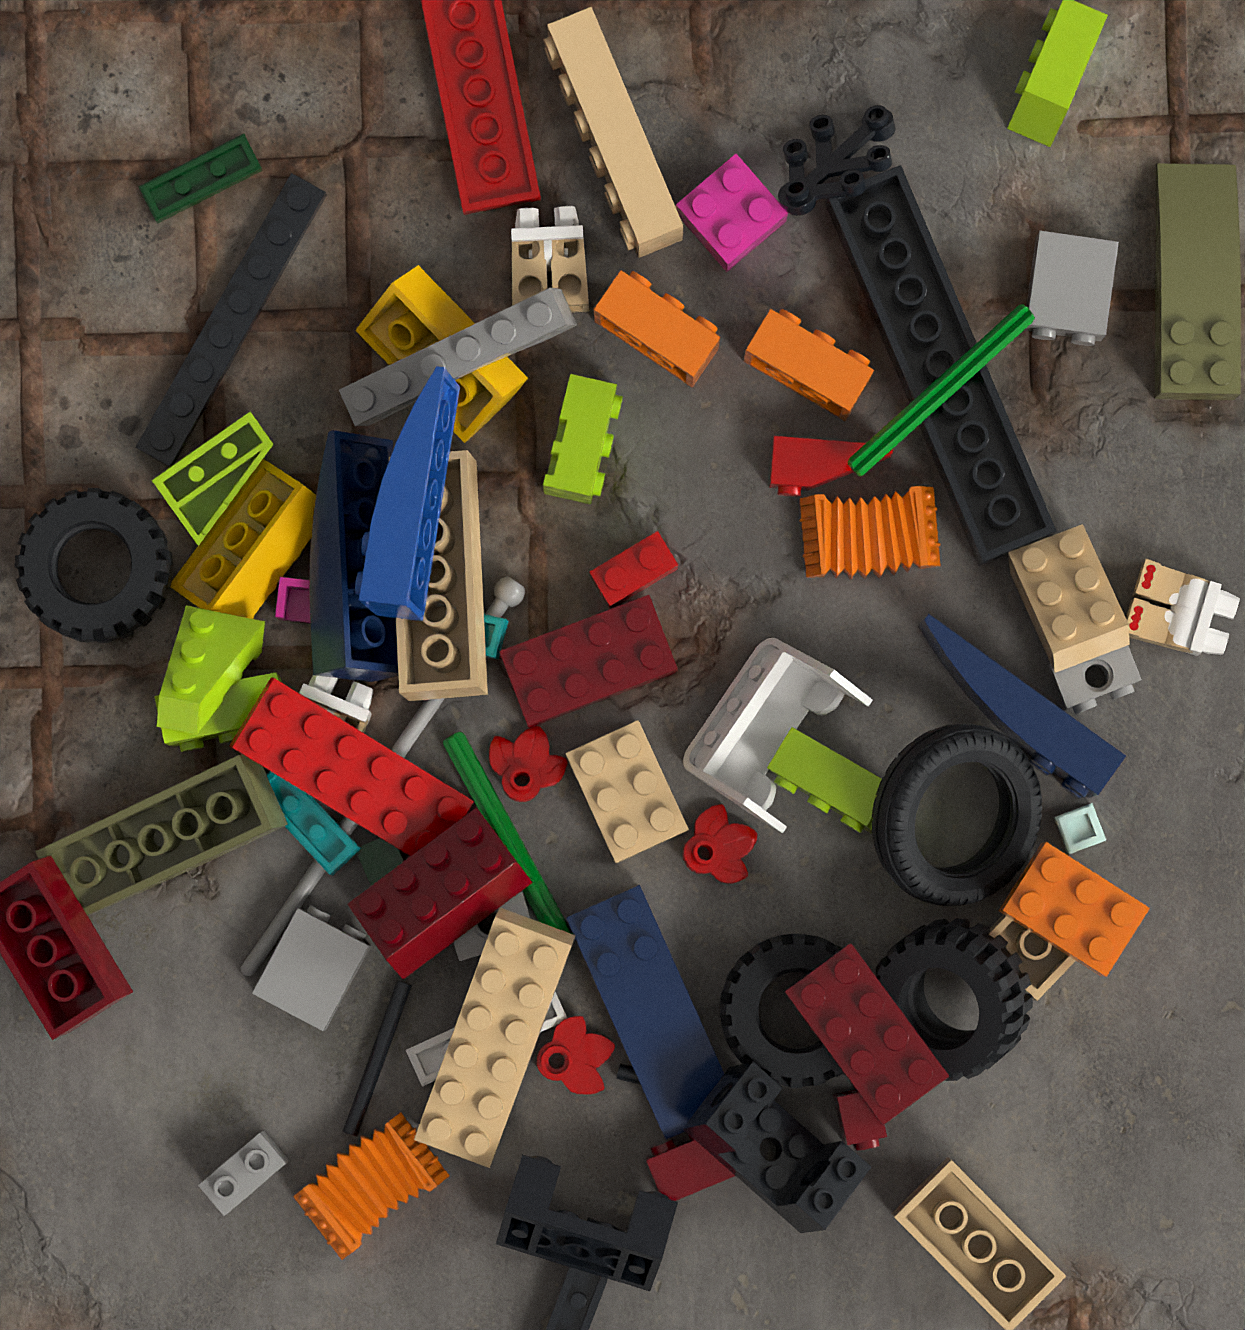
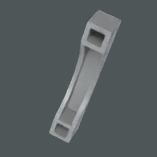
[339,288,577,426]

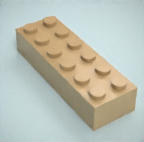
[543,7,683,258]
[389,450,488,701]
[414,907,576,1168]

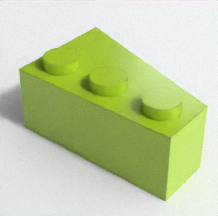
[1007,0,1108,147]
[543,374,623,505]
[152,412,273,546]
[157,605,265,735]
[154,672,281,752]
[767,727,882,834]

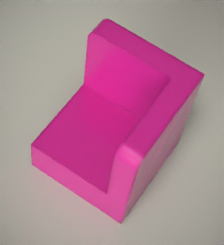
[275,577,311,624]

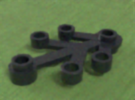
[778,105,896,216]

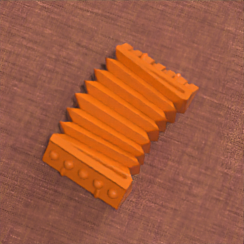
[799,486,941,580]
[293,1112,450,1260]

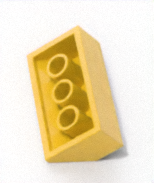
[355,265,528,443]
[171,459,316,619]

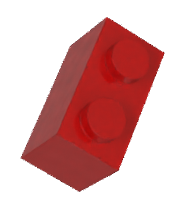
[589,531,678,609]

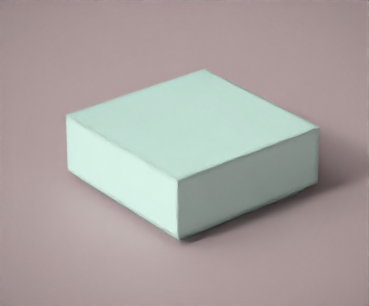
[1053,803,1106,855]

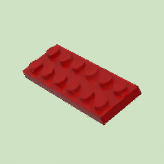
[421,0,541,215]
[229,677,474,857]

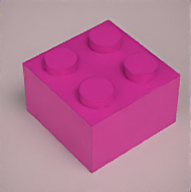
[676,154,788,272]

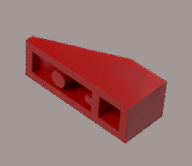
[769,436,893,497]

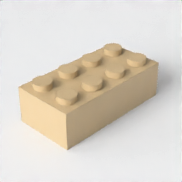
[891,1157,1066,1330]

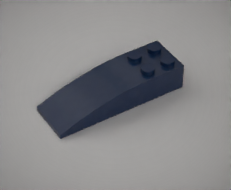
[309,430,398,682]
[918,614,1126,799]
[567,885,724,1140]

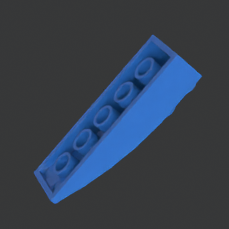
[355,366,460,621]

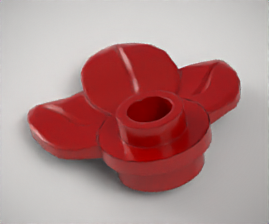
[489,726,567,802]
[682,804,758,884]
[537,1016,615,1094]

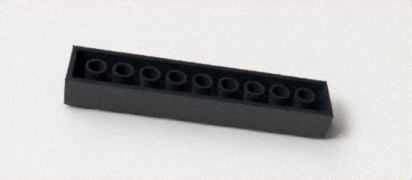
[825,165,1057,566]

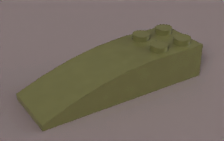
[1155,163,1241,400]
[35,754,288,916]

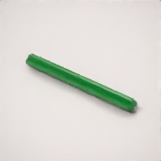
[847,304,1035,476]
[443,732,573,934]

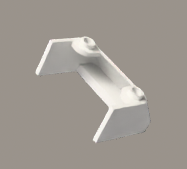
[683,638,873,833]

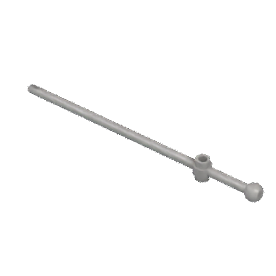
[241,576,525,976]

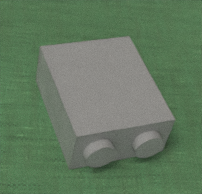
[1024,231,1119,346]
[252,905,371,1031]

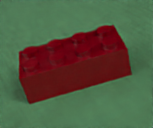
[499,595,678,728]
[347,807,533,979]
[0,855,133,1040]
[785,943,949,1126]

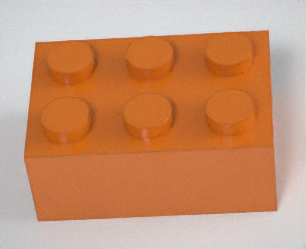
[594,270,721,387]
[743,309,874,421]
[998,842,1150,977]

